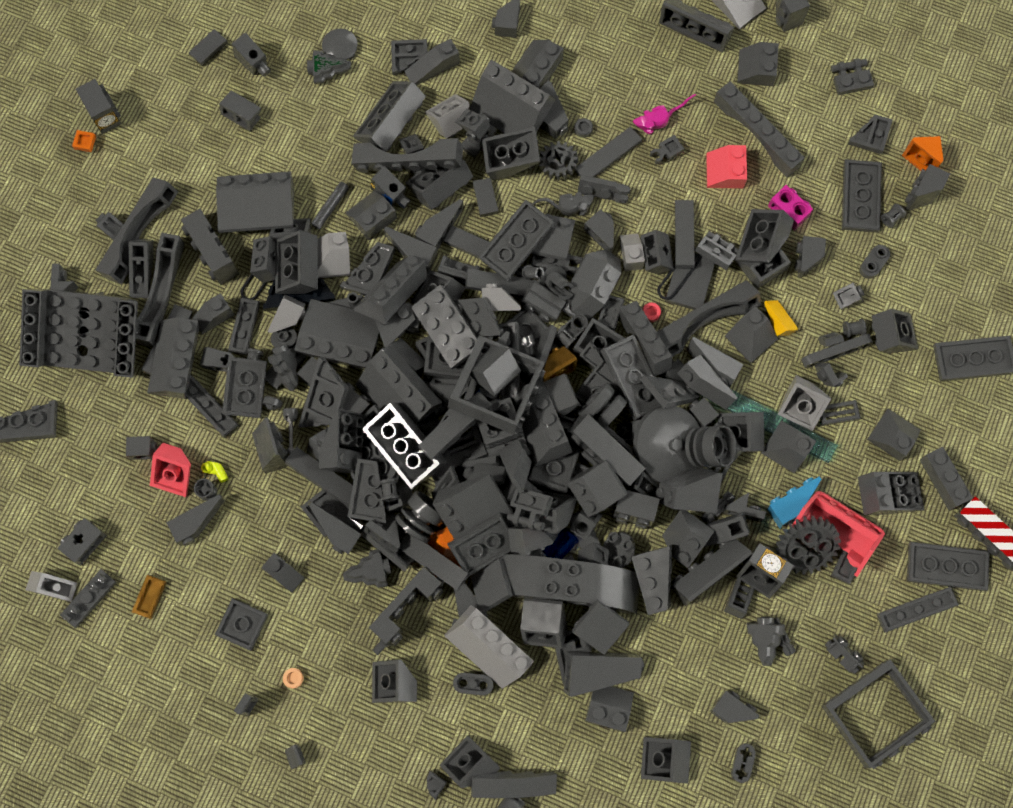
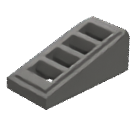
[724,578,755,619]

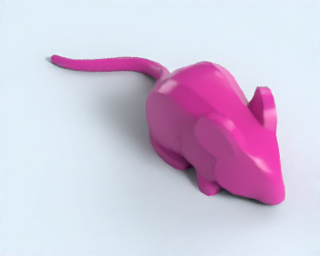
[633,94,696,134]

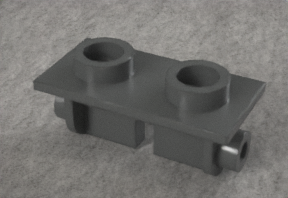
[825,634,864,674]

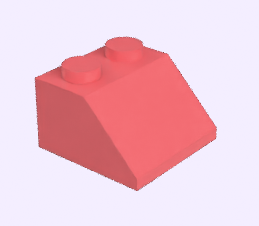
[706,145,747,189]

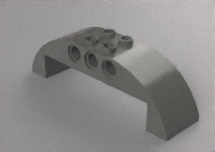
[484,554,640,615]

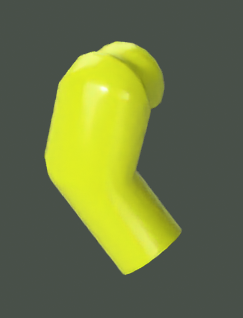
[201,461,229,483]

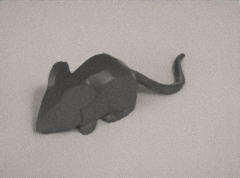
[532,192,594,216]

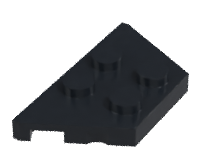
[263,278,336,311]

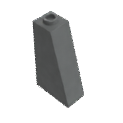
[564,651,644,697]

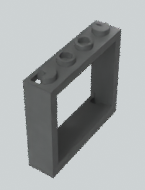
[448,335,546,435]
[821,659,936,770]

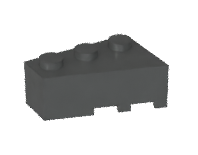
[632,545,673,615]

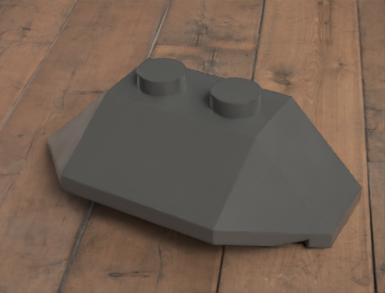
[569,249,621,321]

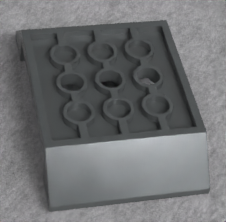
[19,289,138,378]

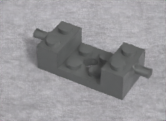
[369,567,444,655]

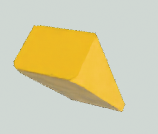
[764,300,798,336]

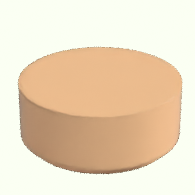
[283,668,304,689]

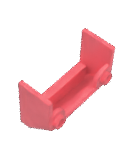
[793,491,885,577]

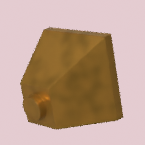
[543,346,577,382]

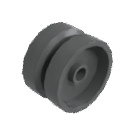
[578,383,627,428]

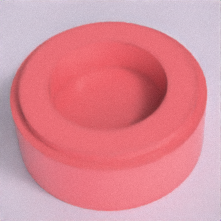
[642,302,661,322]

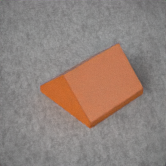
[902,136,944,171]

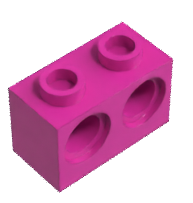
[768,185,813,231]

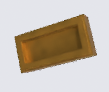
[132,575,167,619]

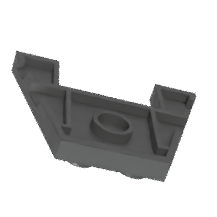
[575,341,622,406]

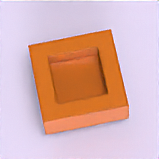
[72,130,97,153]

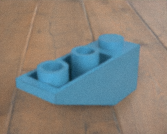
[767,476,822,529]

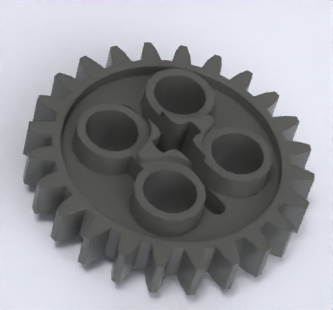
[775,516,841,575]

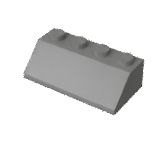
[444,605,534,688]

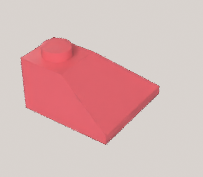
[150,443,191,497]

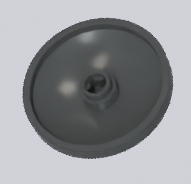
[633,406,700,483]

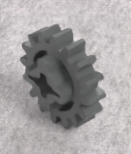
[539,141,578,181]

